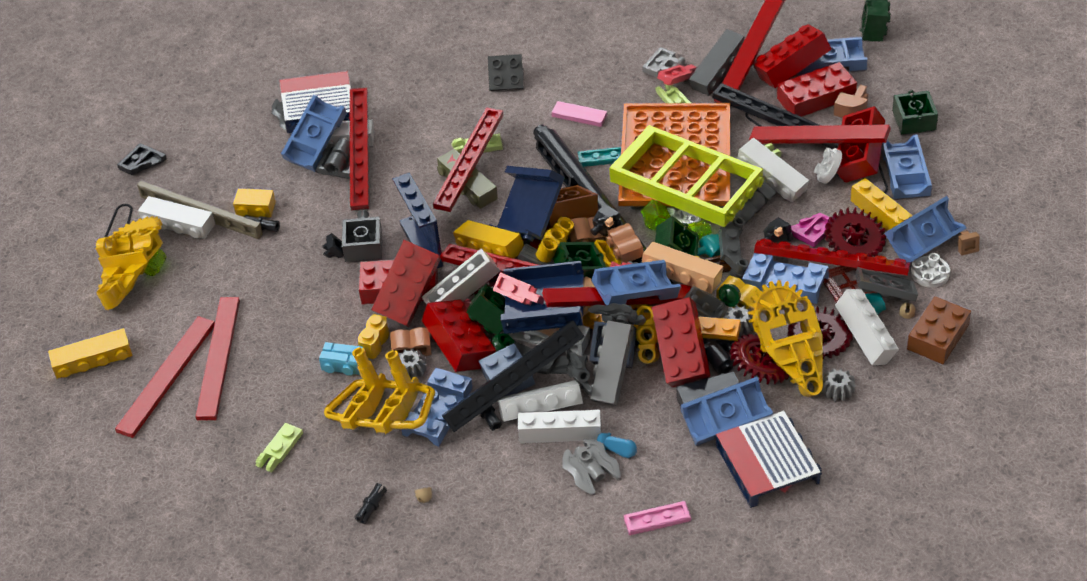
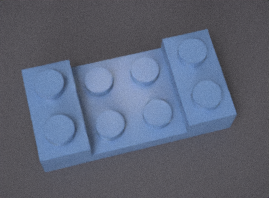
[797,37,868,76]
[281,94,347,172]
[881,134,932,199]
[884,196,966,262]
[742,253,829,304]
[591,260,681,305]
[401,368,473,447]
[680,377,773,446]

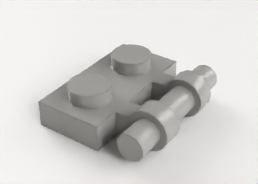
[643,47,686,77]

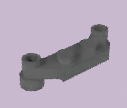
[718,217,749,280]

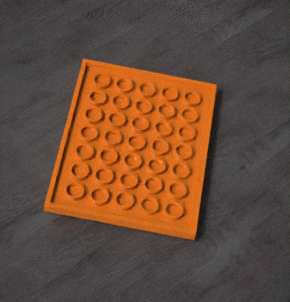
[618,103,730,206]

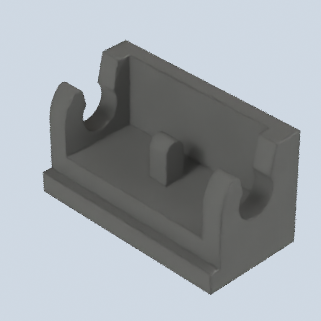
[684,285,726,318]

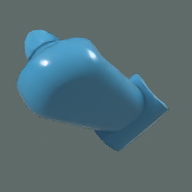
[597,433,637,458]

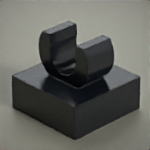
[323,233,344,258]

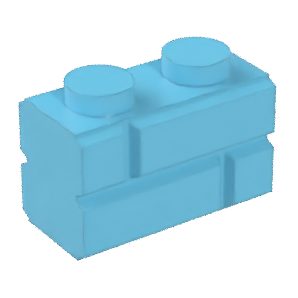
[319,342,362,375]

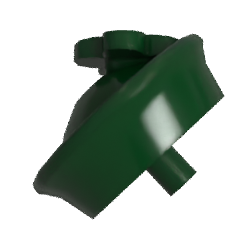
[719,284,741,307]
[492,333,515,351]

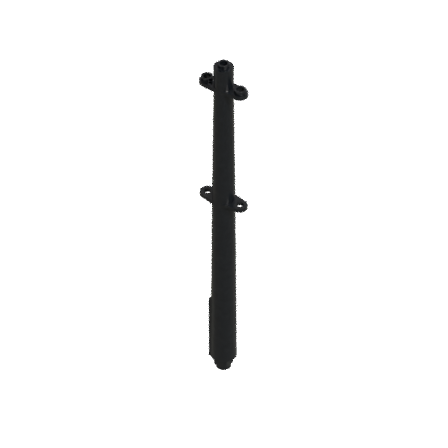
[533,125,735,374]

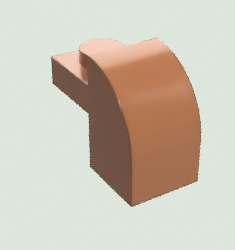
[834,85,868,118]

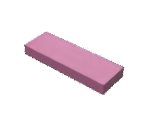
[552,101,607,127]
[624,501,691,536]

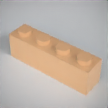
[642,242,723,294]

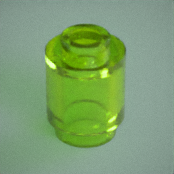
[684,220,712,240]
[144,249,167,276]

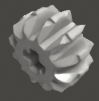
[723,305,754,338]
[398,348,427,378]
[822,368,856,402]

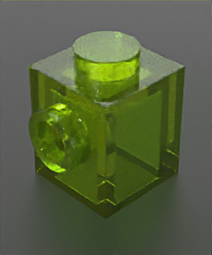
[641,200,671,230]

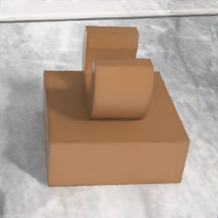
[958,231,980,255]

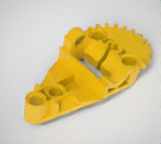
[95,216,163,310]
[747,280,823,397]

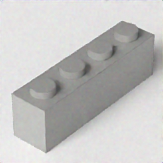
[590,321,634,406]

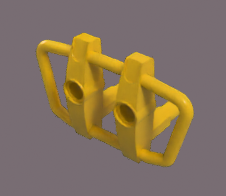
[324,347,435,434]

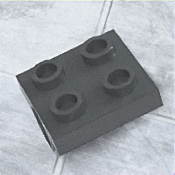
[488,54,524,91]
[316,139,350,179]

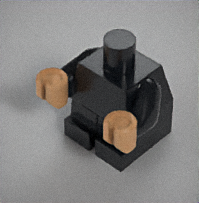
[590,204,622,236]
[763,217,794,243]

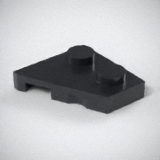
[117,143,167,175]

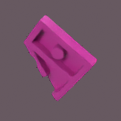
[791,213,829,247]

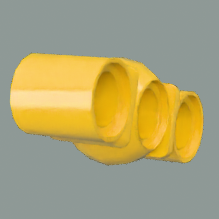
[536,217,574,263]
[636,306,660,364]

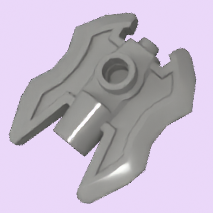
[562,439,621,494]

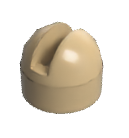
[899,302,916,319]
[415,487,432,503]

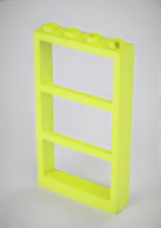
[609,125,764,228]

